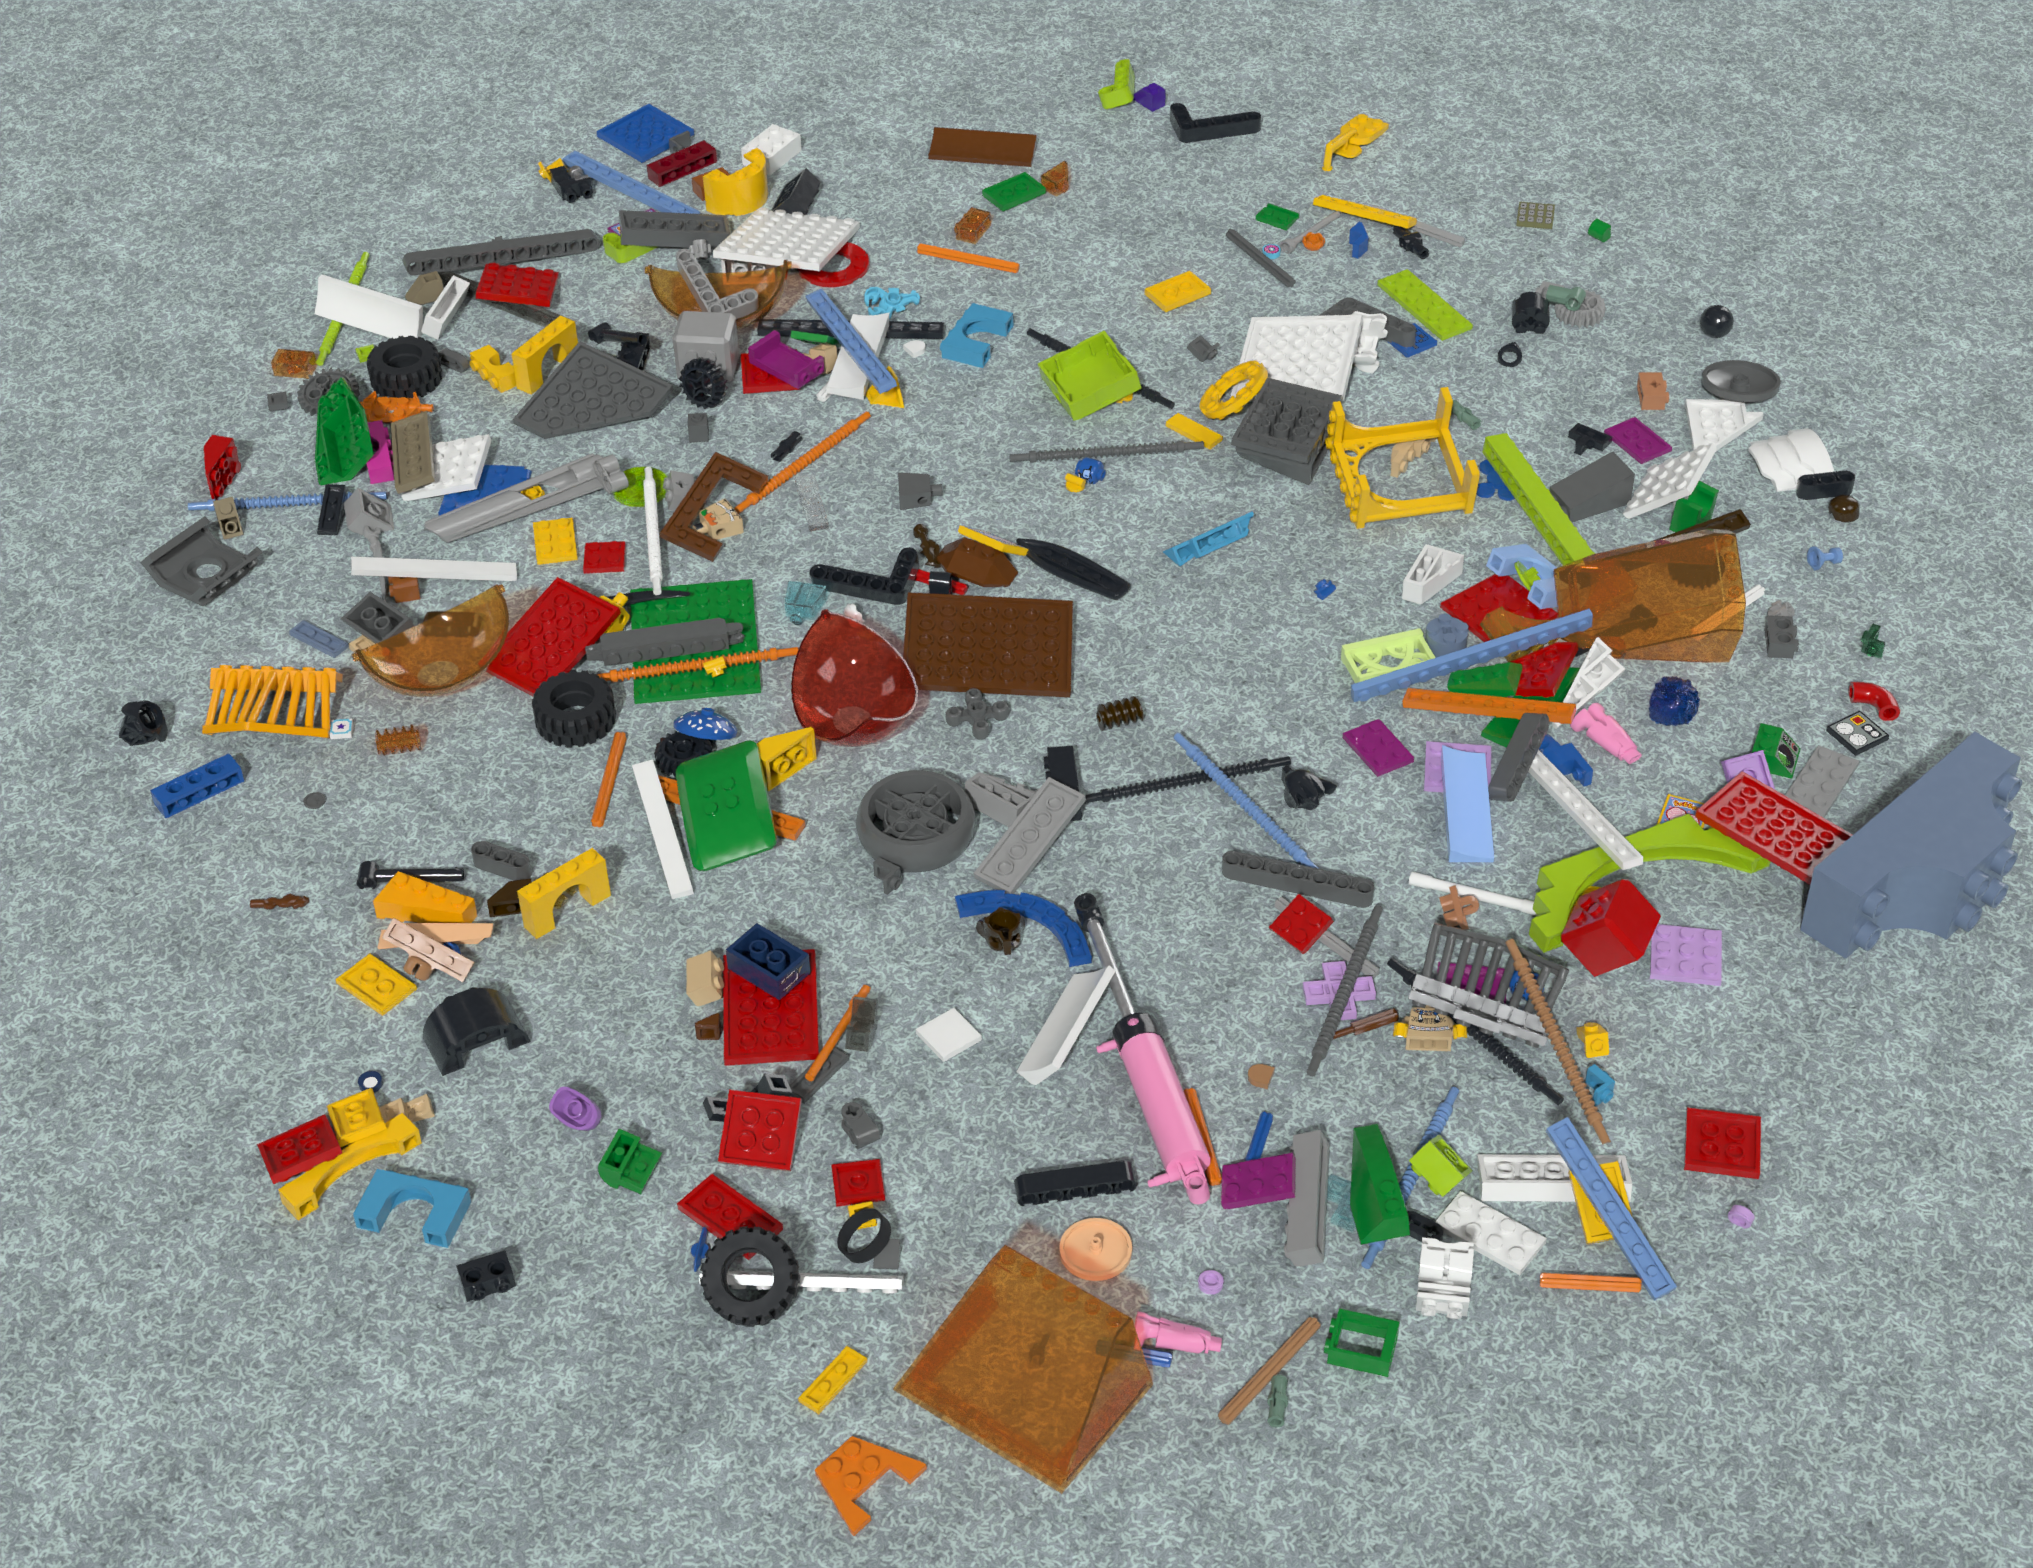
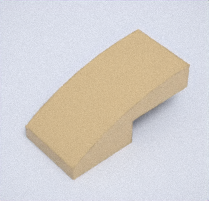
[379,1094,435,1123]

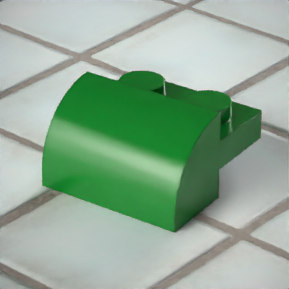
[598,1129,662,1194]

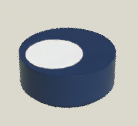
[358,1071,383,1093]

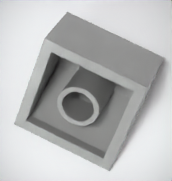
[344,488,394,535]

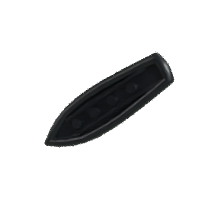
[1016,538,1131,600]

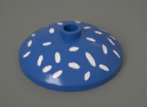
[673,708,738,740]

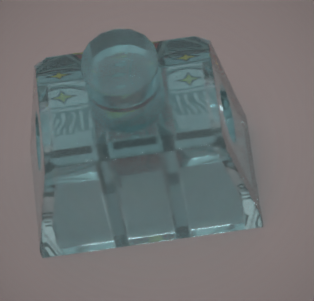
[785,581,827,625]

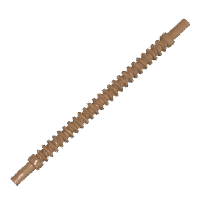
[1506,939,1611,1144]

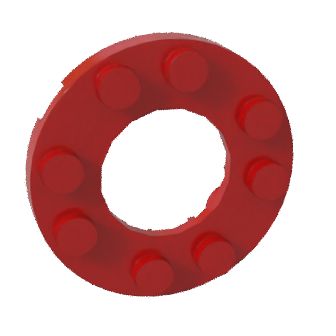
[797,241,869,287]

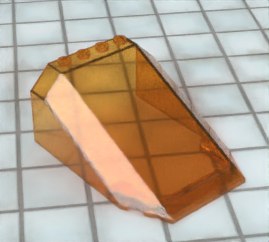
[1553,529,1746,663]

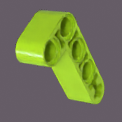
[1098,59,1135,109]
[603,233,660,263]

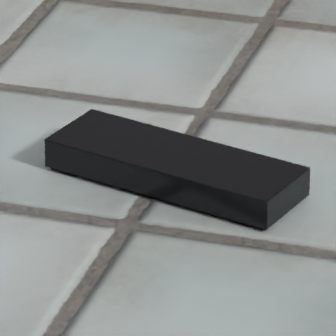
[317,484,346,535]

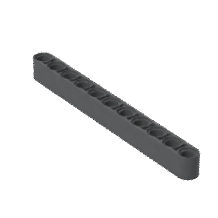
[402,229,600,275]

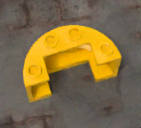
[703,148,768,216]

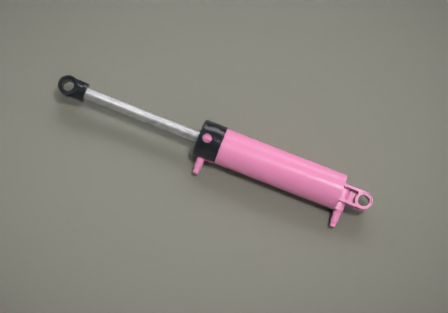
[1074,893,1210,1205]

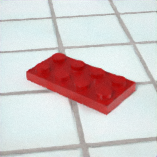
[677,1174,783,1260]

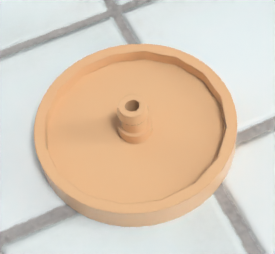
[1059,1218,1132,1281]

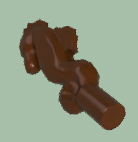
[250,893,309,910]

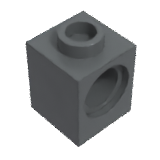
[687,413,709,443]

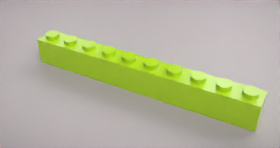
[1482,433,1597,572]

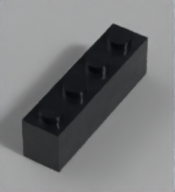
[1043,746,1082,821]

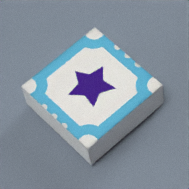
[329,719,353,739]

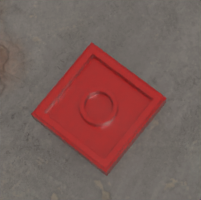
[831,1159,885,1207]

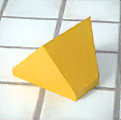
[865,366,904,408]

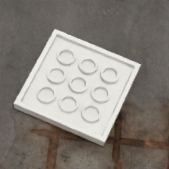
[401,434,492,501]
[1623,443,1717,519]

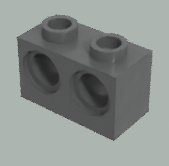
[1764,615,1799,659]

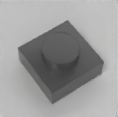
[267,391,289,412]

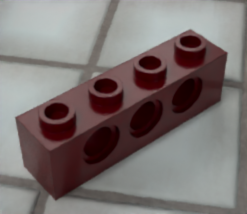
[646,140,717,187]

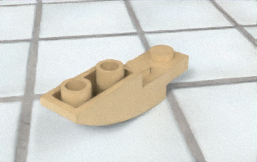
[1390,438,1436,478]

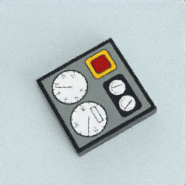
[1826,711,1889,756]

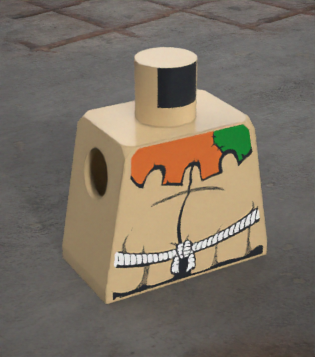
[692,498,744,540]

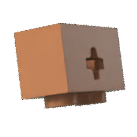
[1637,372,1669,410]

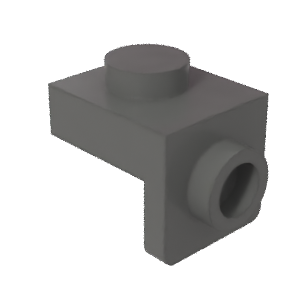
[1186,335,1220,362]
[873,857,901,895]

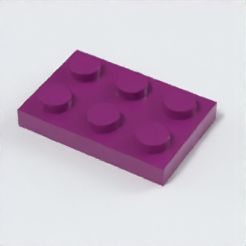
[1342,719,1414,777]
[1221,1153,1296,1209]

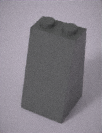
[1549,451,1635,522]

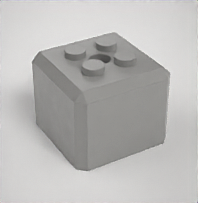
[673,311,739,383]

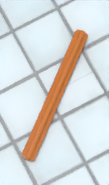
[917,243,1019,273]
[591,732,626,827]

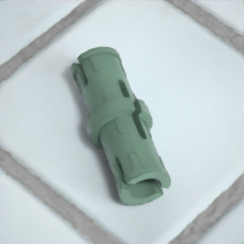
[1451,400,1481,430]
[1267,1375,1288,1427]

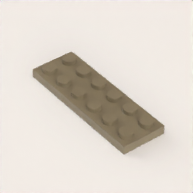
[391,411,435,494]

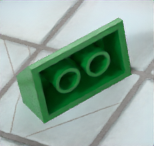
[1447,662,1523,697]

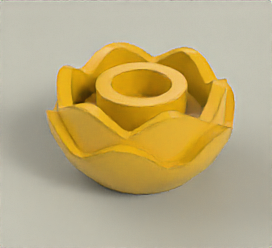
[521,485,545,500]

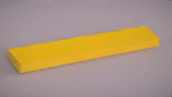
[1313,195,1417,229]

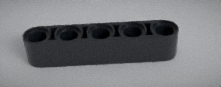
[1014,1161,1137,1207]

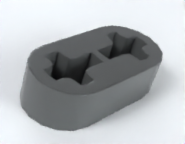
[439,348,469,373]

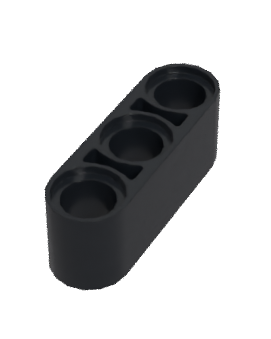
[1796,470,1855,500]

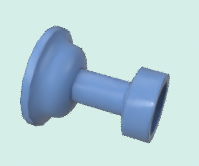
[1807,546,1843,571]

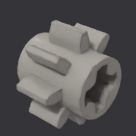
[689,239,712,260]
[1768,599,1795,617]

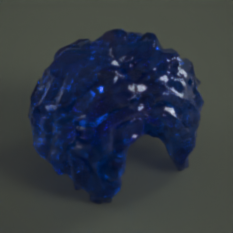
[1648,676,1700,726]

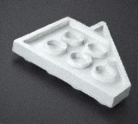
[1685,399,1763,451]

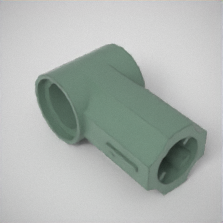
[1546,285,1586,311]

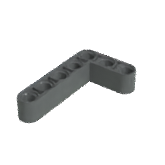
[1319,298,1416,347]

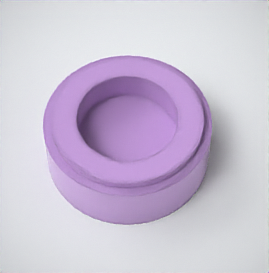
[1728,1205,1755,1228]
[1198,1270,1224,1294]

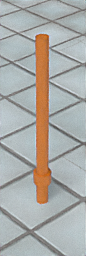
[805,985,871,1081]

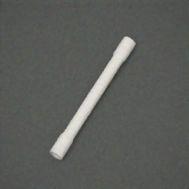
[1409,872,1538,916]

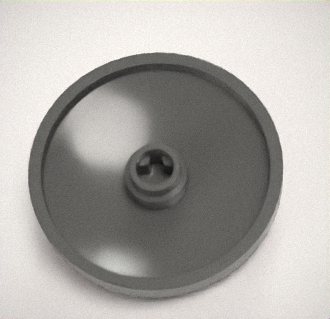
[1702,360,1781,402]

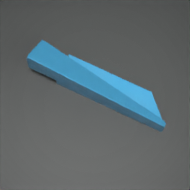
[1163,511,1254,566]

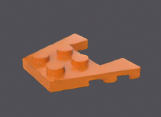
[815,1436,927,1536]

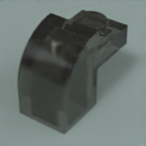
[845,997,878,1052]

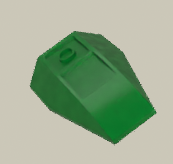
[315,377,373,485]

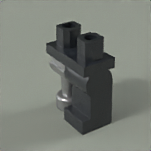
[549,166,593,203]

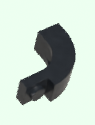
[703,1073,792,1122]

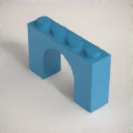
[940,303,1014,368]
[353,1169,471,1248]

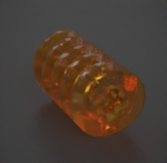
[375,724,422,756]

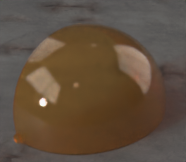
[645,260,792,330]
[351,584,509,697]

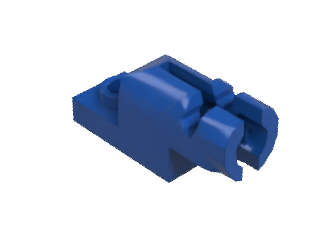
[1539,734,1593,787]

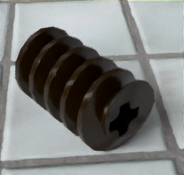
[1096,696,1144,731]

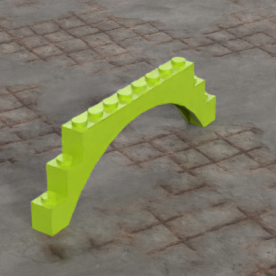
[1528,814,1771,953]

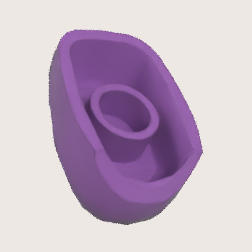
[549,1087,602,1131]

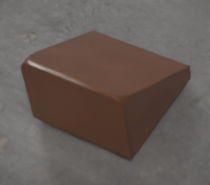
[695,1013,721,1040]

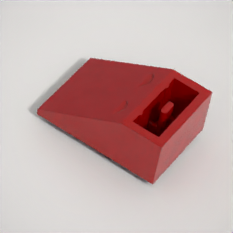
[203,435,241,500]

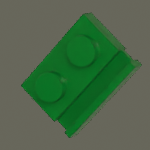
[1255,203,1300,231]

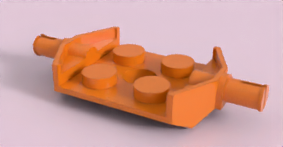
[360,391,434,423]

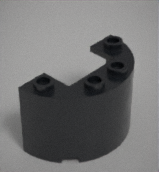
[423,987,531,1076]

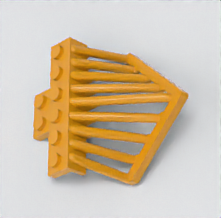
[202,665,343,738]

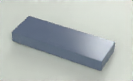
[289,620,349,658]

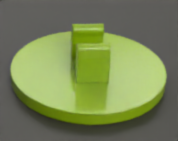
[1514,561,1541,591]

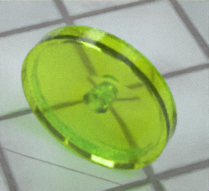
[613,466,667,507]

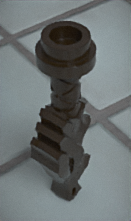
[913,524,941,568]

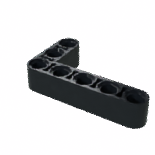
[1170,103,1261,143]
[809,547,920,605]

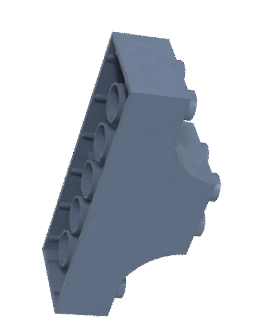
[1800,731,2022,959]

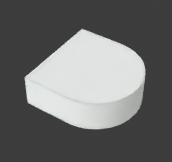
[903,340,926,358]

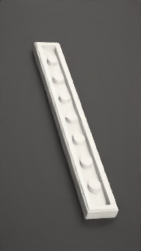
[351,557,517,581]
[632,760,694,899]

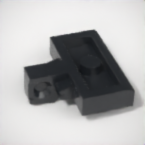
[1568,423,1613,456]

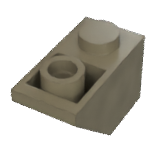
[405,271,443,305]
[213,497,244,540]

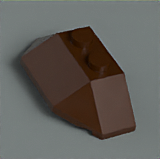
[936,537,1018,588]

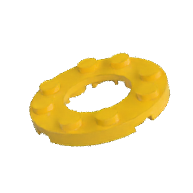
[1199,360,1268,420]

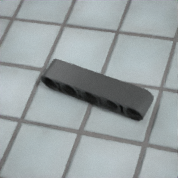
[1488,713,1550,802]

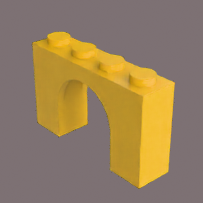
[511,315,578,395]
[517,848,611,939]

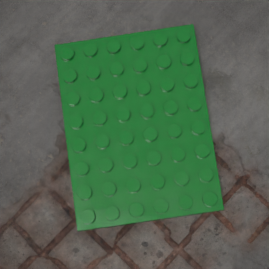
[630,579,761,704]

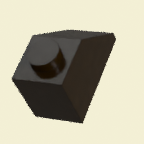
[487,879,532,917]

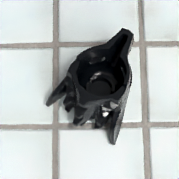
[1281,765,1337,810]

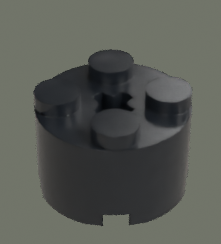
[1512,292,1550,334]

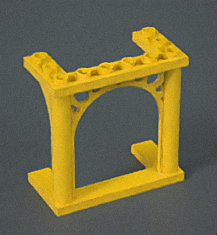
[1325,387,1480,529]

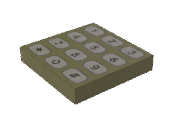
[1516,201,1555,229]

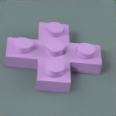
[1302,961,1376,1020]

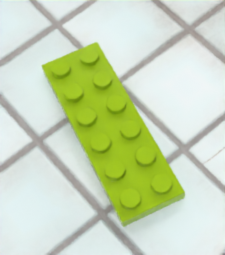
[1377,269,1473,341]

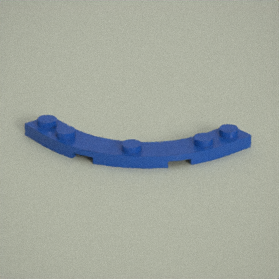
[955,890,1092,967]

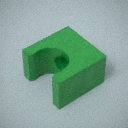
[1669,481,1719,532]

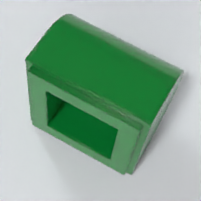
[1588,218,1611,243]

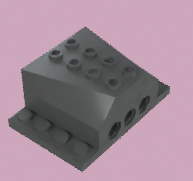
[1231,378,1342,485]

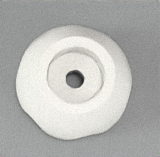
[843,603,865,627]

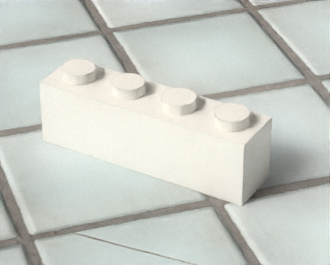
[421,275,470,340]

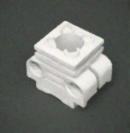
[1416,1237,1474,1319]

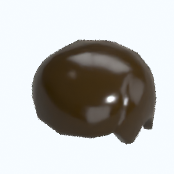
[1828,495,1860,523]

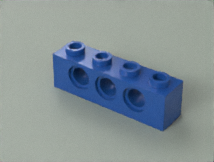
[150,753,244,819]

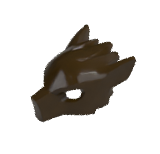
[976,907,1025,955]

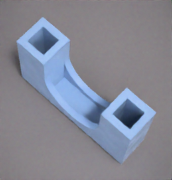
[1486,544,1581,609]

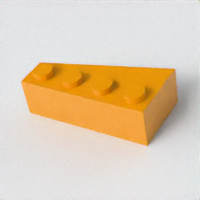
[373,871,478,923]

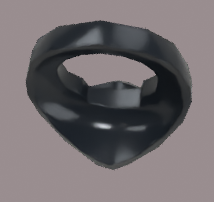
[1497,342,1523,367]

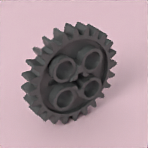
[297,367,360,416]

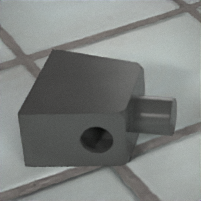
[898,472,943,510]

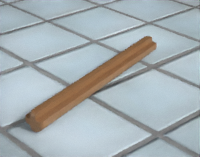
[1218,1317,1321,1425]

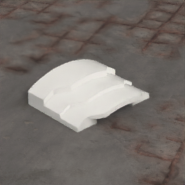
[1748,428,1834,492]

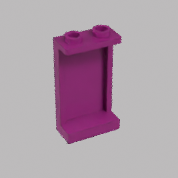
[748,330,824,389]

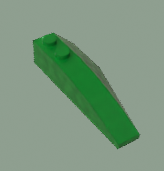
[1350,1124,1410,1245]

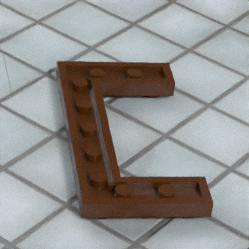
[660,452,768,562]

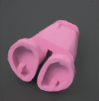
[1570,703,1642,764]
[1131,1311,1222,1354]

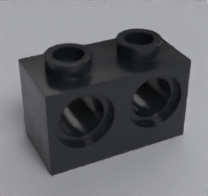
[456,1250,516,1302]

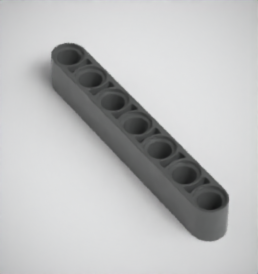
[1222,851,1374,908]

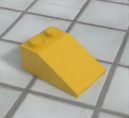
[757,727,817,792]

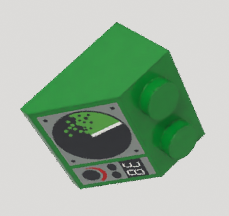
[1752,723,1801,779]

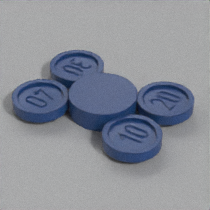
[1476,460,1515,501]

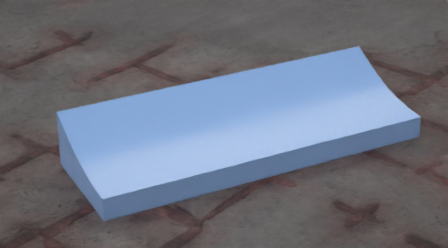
[1441,745,1494,862]

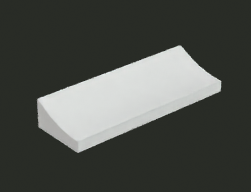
[314,274,423,339]
[826,312,890,400]
[1016,965,1115,1085]
[1477,1154,1632,1202]

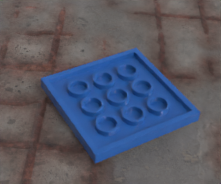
[597,104,694,163]

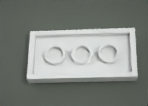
[1435,1191,1547,1275]

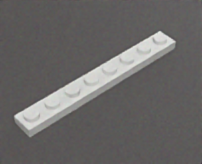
[699,1271,904,1293]

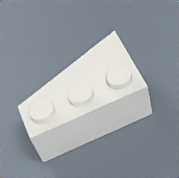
[1402,544,1464,605]

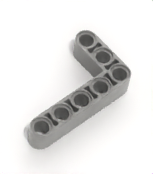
[676,249,759,319]

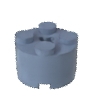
[1425,613,1468,658]

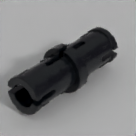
[771,431,802,462]

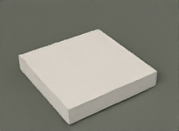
[916,1008,982,1062]

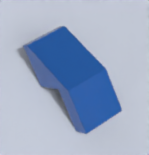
[1349,221,1368,259]

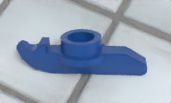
[691,1227,709,1272]

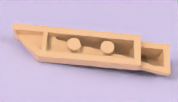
[378,923,493,949]

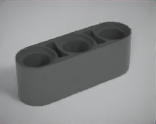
[471,841,532,881]

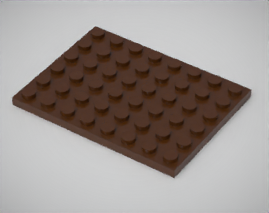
[901,592,1073,698]

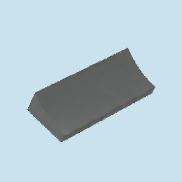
[619,210,730,249]

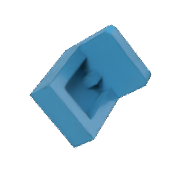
[1585,1064,1615,1106]

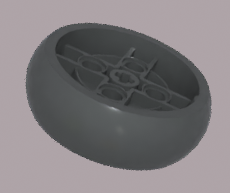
[856,770,975,872]

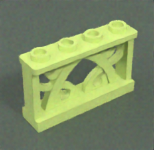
[1341,628,1435,683]

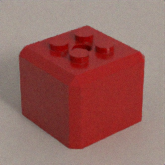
[1561,879,1661,977]

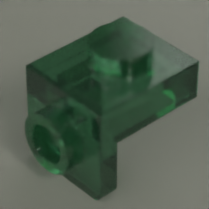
[1861,623,1885,659]

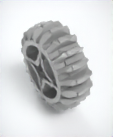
[1555,289,1606,329]

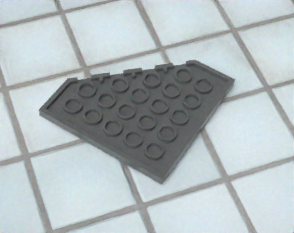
[513,341,674,439]

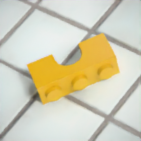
[469,345,517,393]

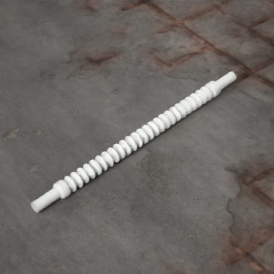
[643,467,663,595]

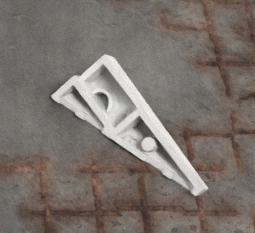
[1552,637,1625,729]

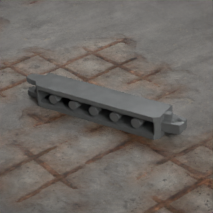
[585,618,744,666]

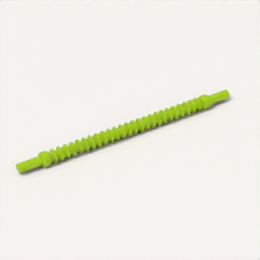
[316,252,370,366]

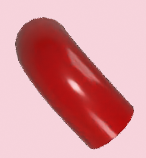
[1849,682,1900,721]

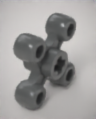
[946,688,1009,740]

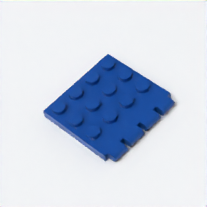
[438,464,532,516]

